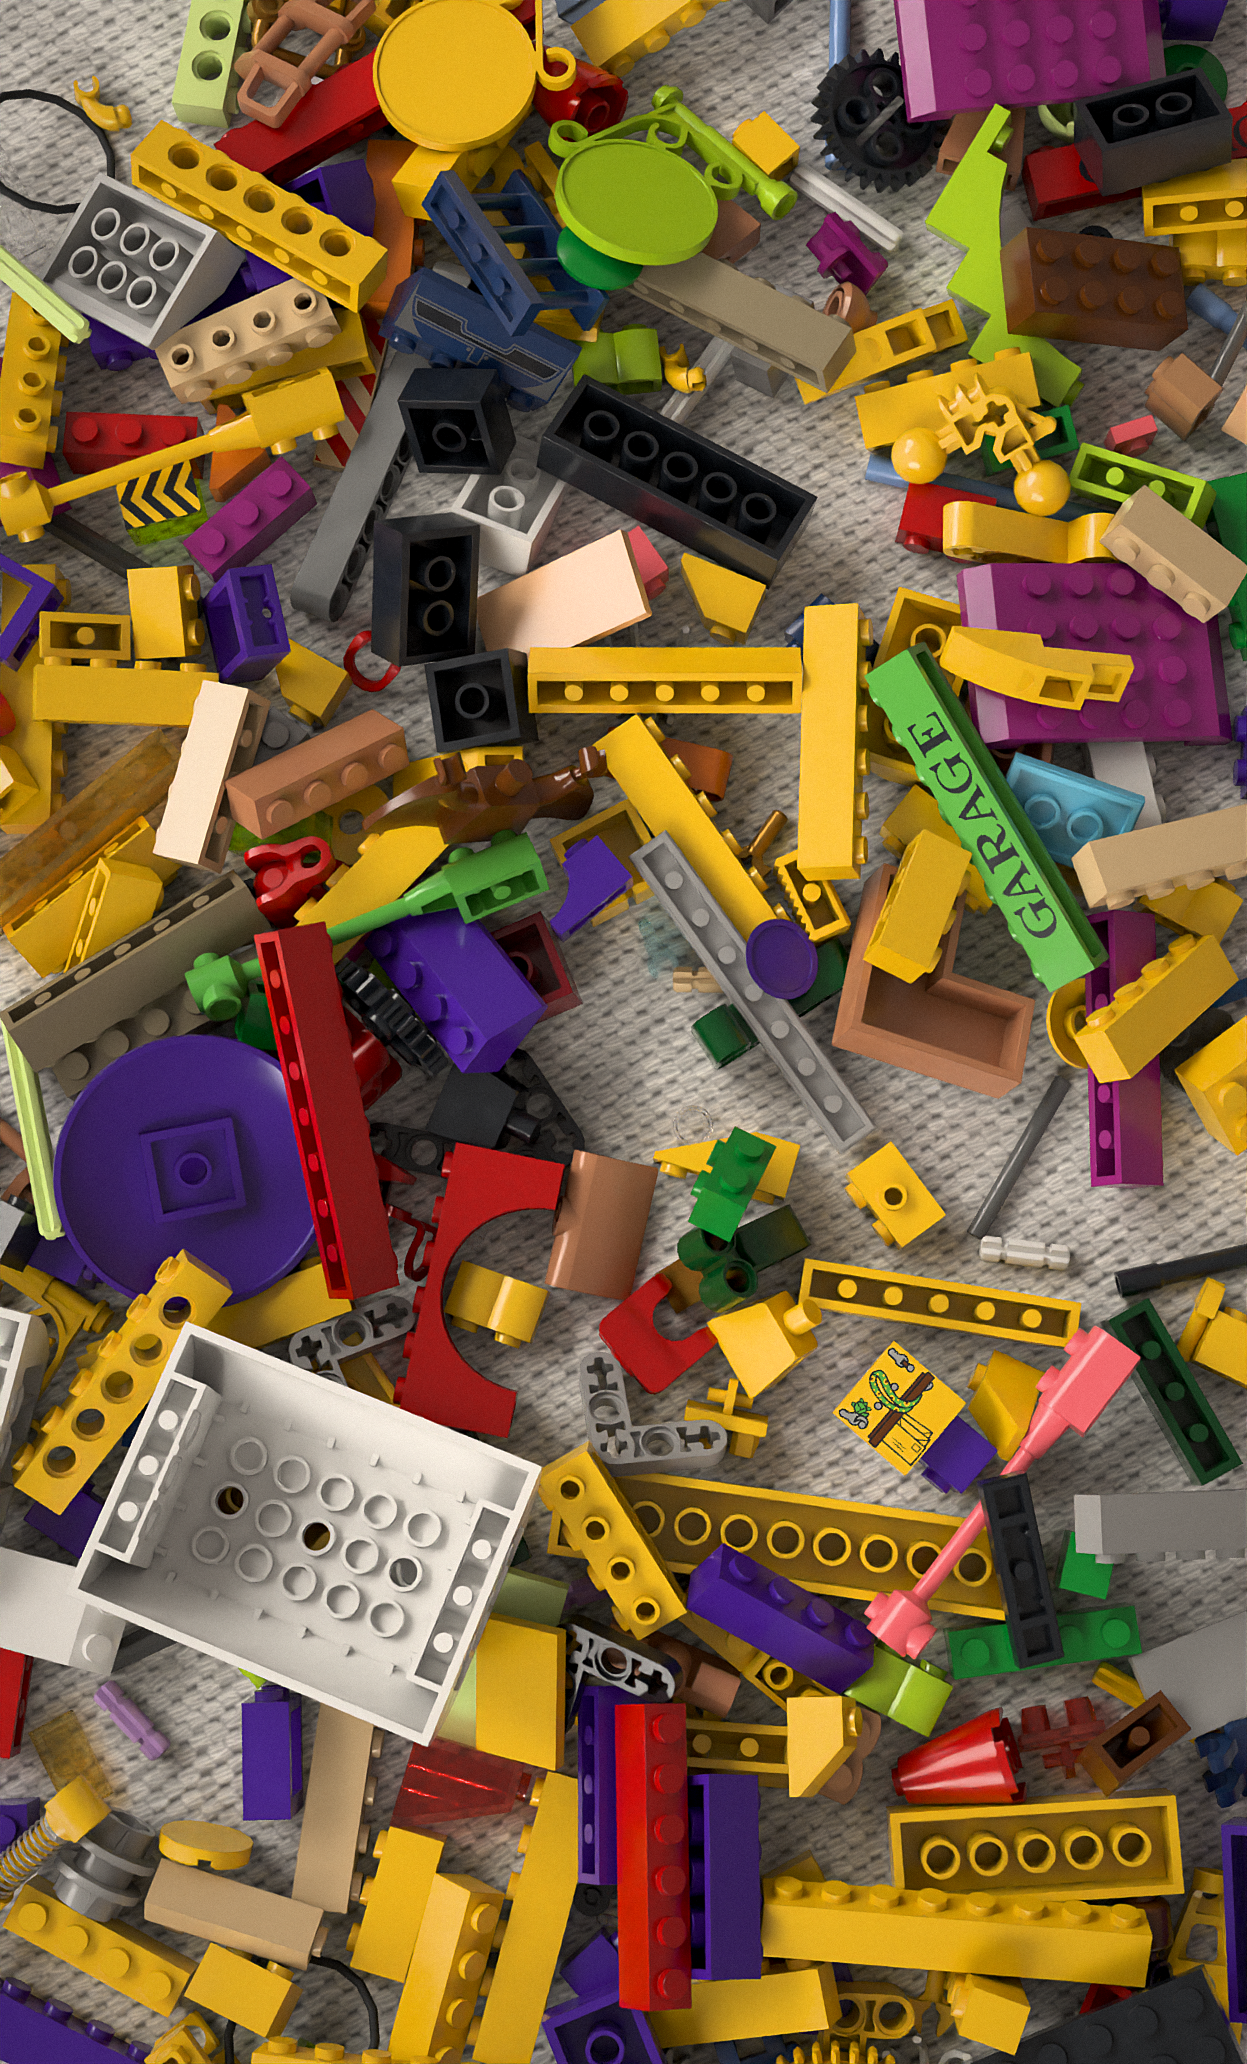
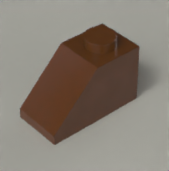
[1076,1690,1191,1797]

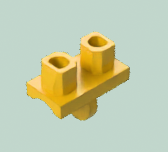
[683,1378,768,1458]

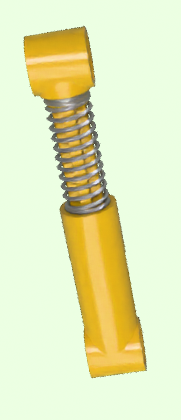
[0,1774,112,1911]

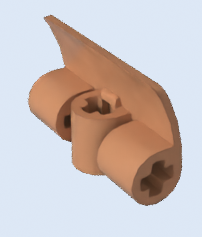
[544,1149,658,1300]
[606,1616,741,1719]

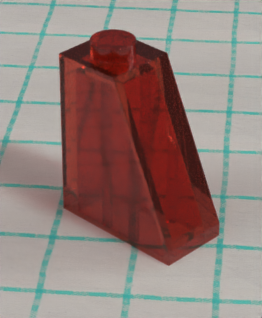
[389,1736,532,1828]

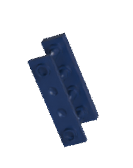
[421,169,611,336]

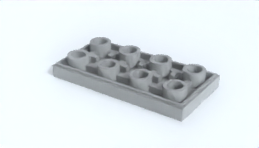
[1127,1610,1247,1748]

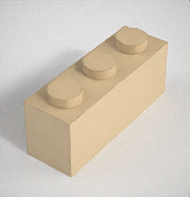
[1099,485,1247,623]

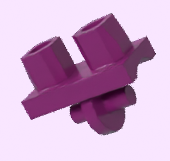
[806,212,888,296]

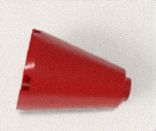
[531,41,629,142]
[891,1707,1027,1804]

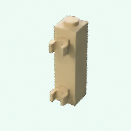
[144,1858,329,1971]

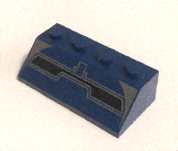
[378,266,582,412]

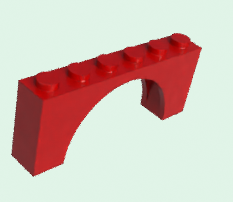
[393,1142,566,1438]

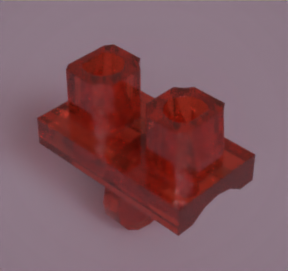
[1017,1696,1106,1780]

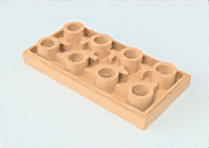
[477,530,653,663]

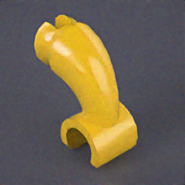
[73,76,132,132]
[659,343,707,394]

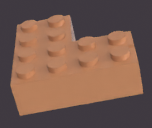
[831,863,1036,1099]

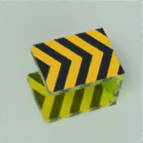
[115,460,209,547]

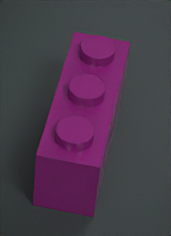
[182,456,317,584]

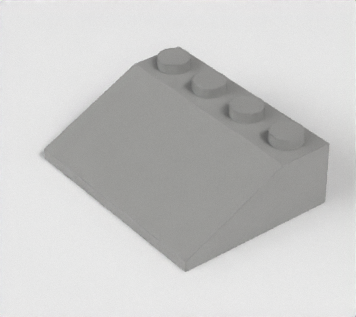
[38,172,245,350]

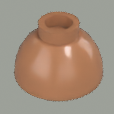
[822,281,878,334]

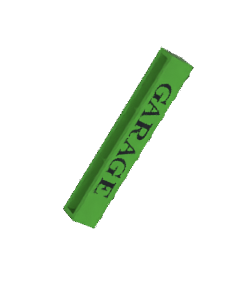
[864,641,1110,993]

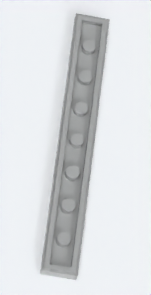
[628,830,878,1154]

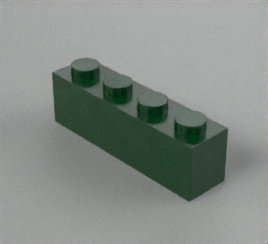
[1100,1298,1243,1486]

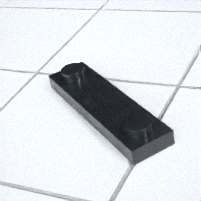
[977,1470,1065,1669]

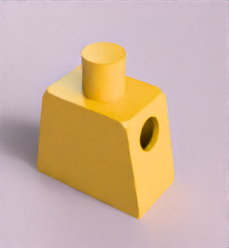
[707,1290,822,1399]

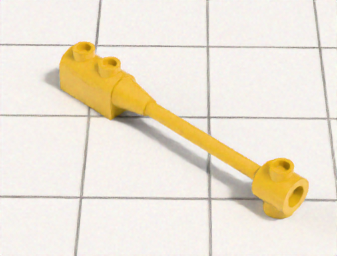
[0,366,345,543]

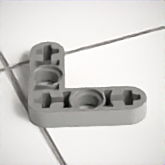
[288,1296,416,1387]
[579,1352,727,1477]

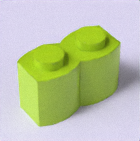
[570,323,662,395]
[843,1639,954,1738]

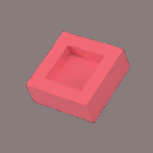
[1104,414,1158,458]

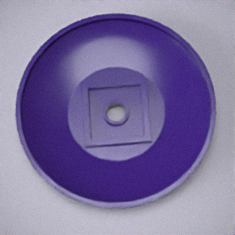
[53,1034,316,1311]

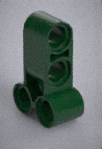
[677,1204,812,1313]

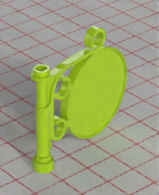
[548,85,798,265]

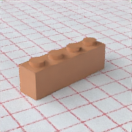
[224,709,410,840]

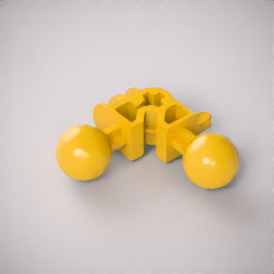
[891,373,1071,517]

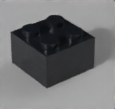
[397,368,517,475]
[424,648,539,754]

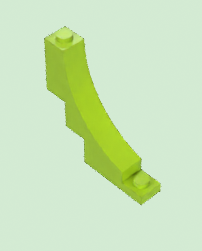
[925,103,1085,409]

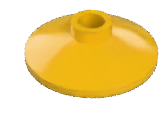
[1046,978,1088,1069]

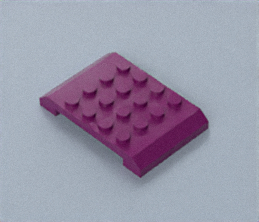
[894,0,1166,123]
[956,563,1233,749]

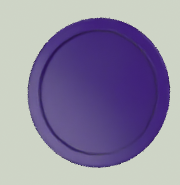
[745,919,818,999]

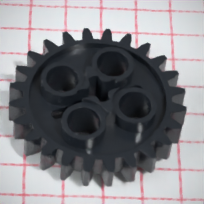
[810,48,948,193]
[335,957,449,1078]

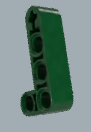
[691,937,850,1070]

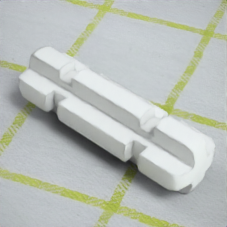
[979,1236,1070,1270]

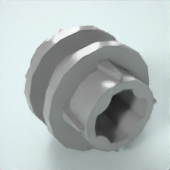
[52,1805,159,1922]

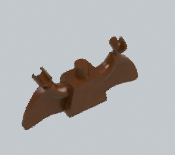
[362,746,607,845]

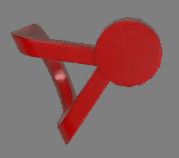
[343,630,401,692]
[385,1203,438,1282]

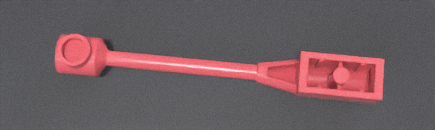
[864,1326,1141,1660]

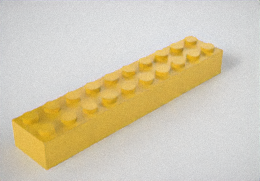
[547,1473,1006,1621]

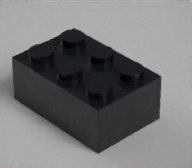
[1073,67,1233,197]
[371,512,480,667]

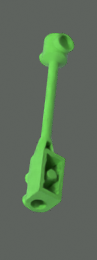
[185,830,550,1021]

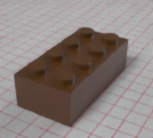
[999,227,1189,351]

